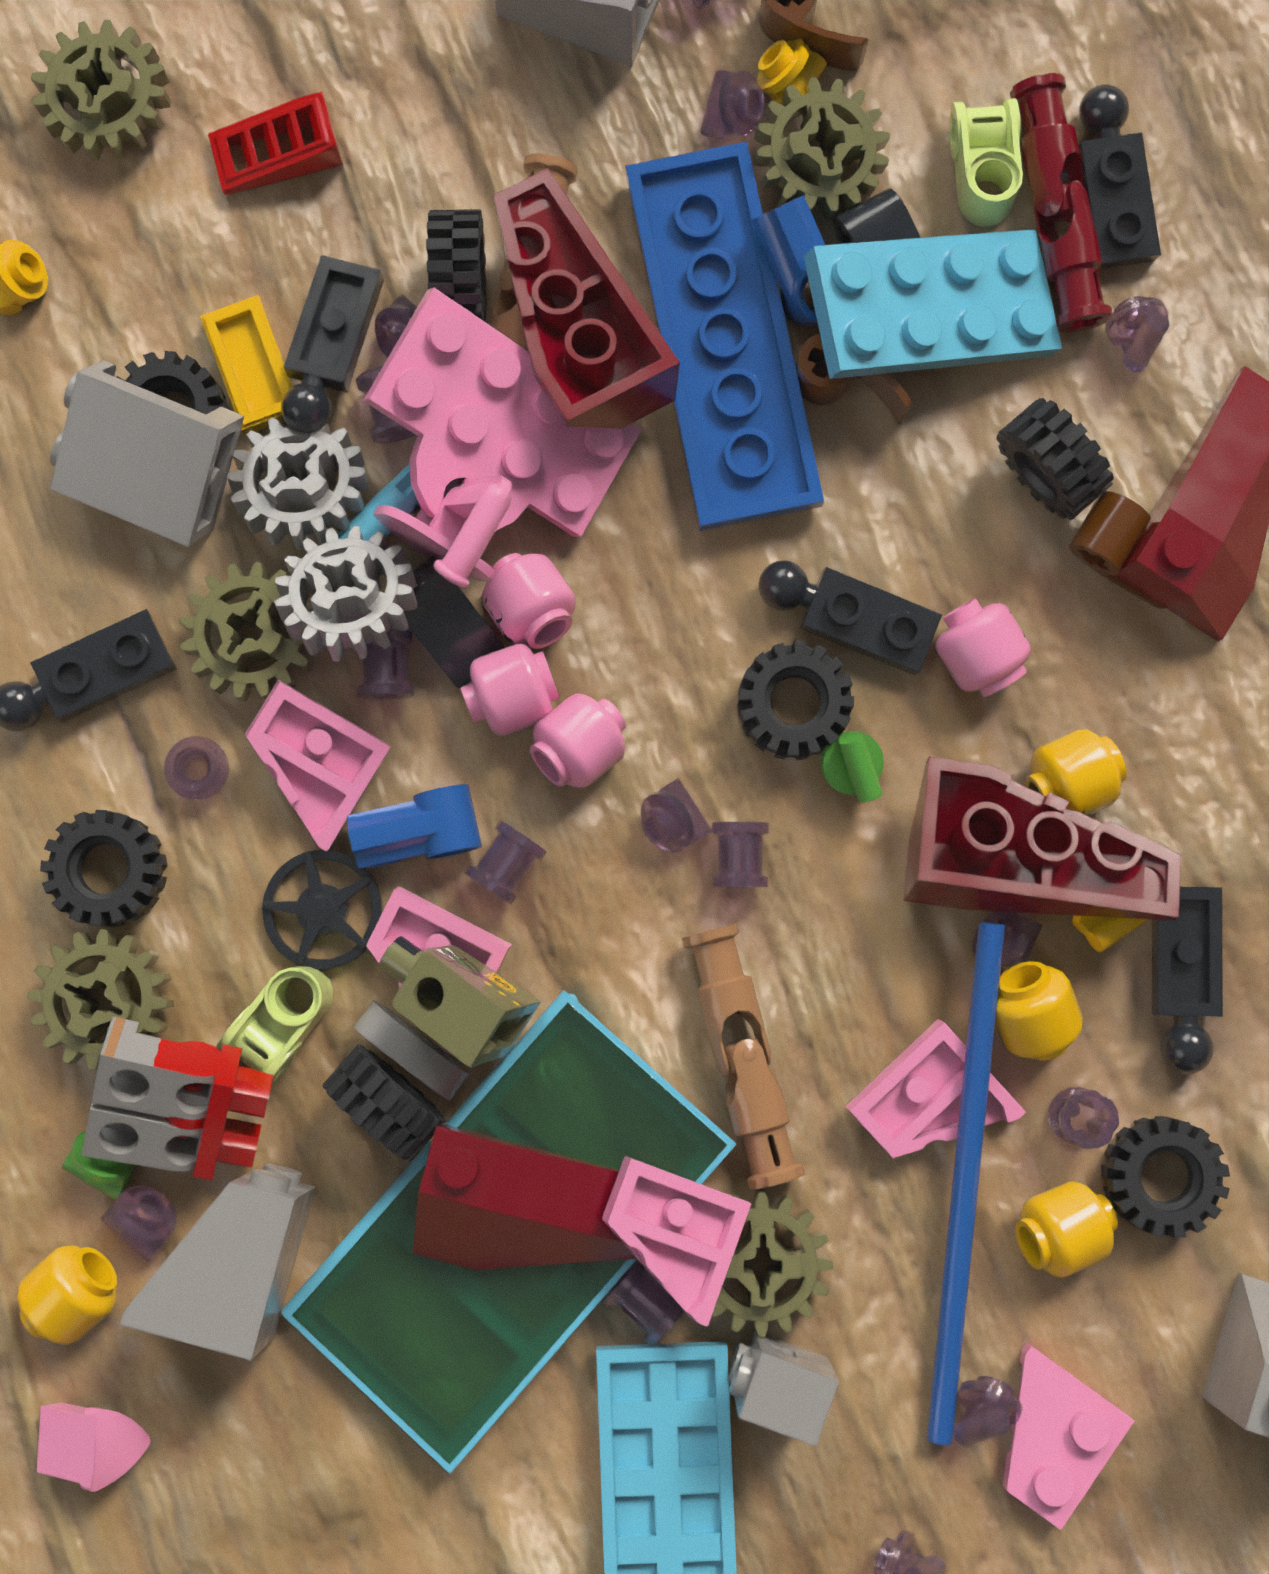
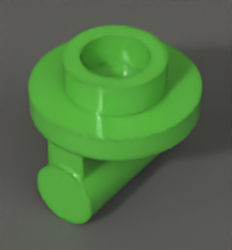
[820,731,884,803]
[62,1130,135,1201]

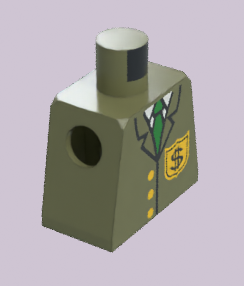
[379,936,541,1068]

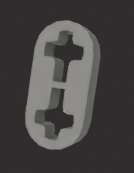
[354,1000,470,1100]

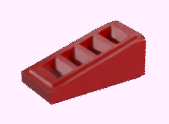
[208,91,343,196]

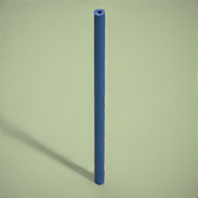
[926,922,1005,1445]

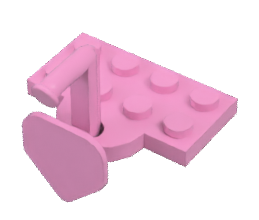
[363,288,642,588]

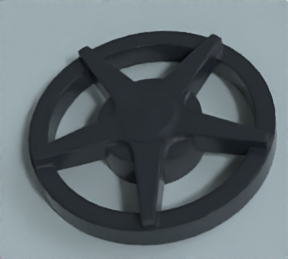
[262,850,383,969]

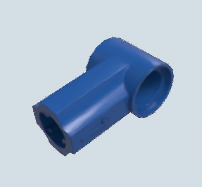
[751,195,825,327]
[347,784,482,869]

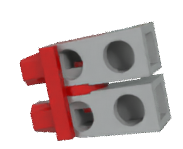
[81,1016,273,1180]

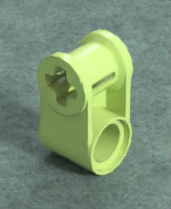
[949,98,1023,227]
[216,966,333,1086]

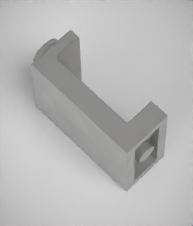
[50,360,244,547]

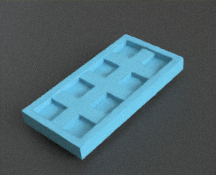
[804,229,1062,379]
[596,1341,737,1574]

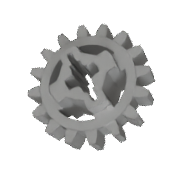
[227,418,369,549]
[275,526,418,662]

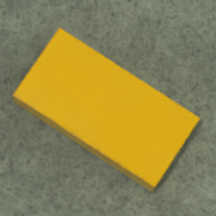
[200,295,293,436]

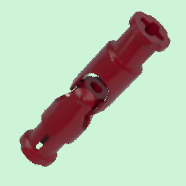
[1010,73,1113,333]

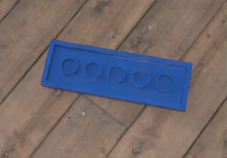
[625,142,824,531]

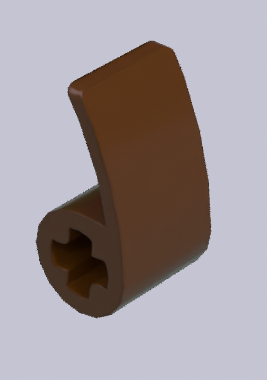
[759,0,869,71]
[796,333,911,425]
[1069,491,1167,609]

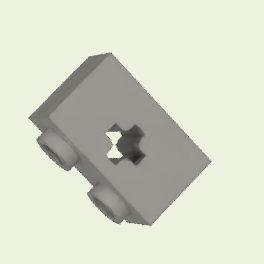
[727,1330,839,1447]

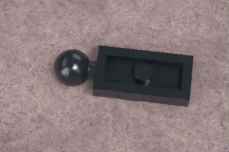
[1079,84,1161,269]
[281,255,384,433]
[758,560,942,675]
[0,609,177,732]
[1152,887,1223,1074]

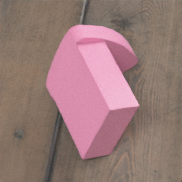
[37,1402,151,1492]

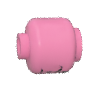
[482,553,576,649]
[935,598,1031,697]
[461,643,560,736]
[530,693,626,788]

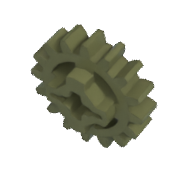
[31,20,171,161]
[753,77,890,220]
[179,562,313,702]
[27,929,174,1070]
[712,1190,833,1337]

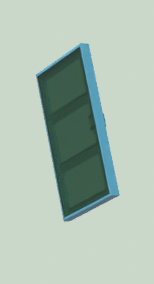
[281,990,737,1474]

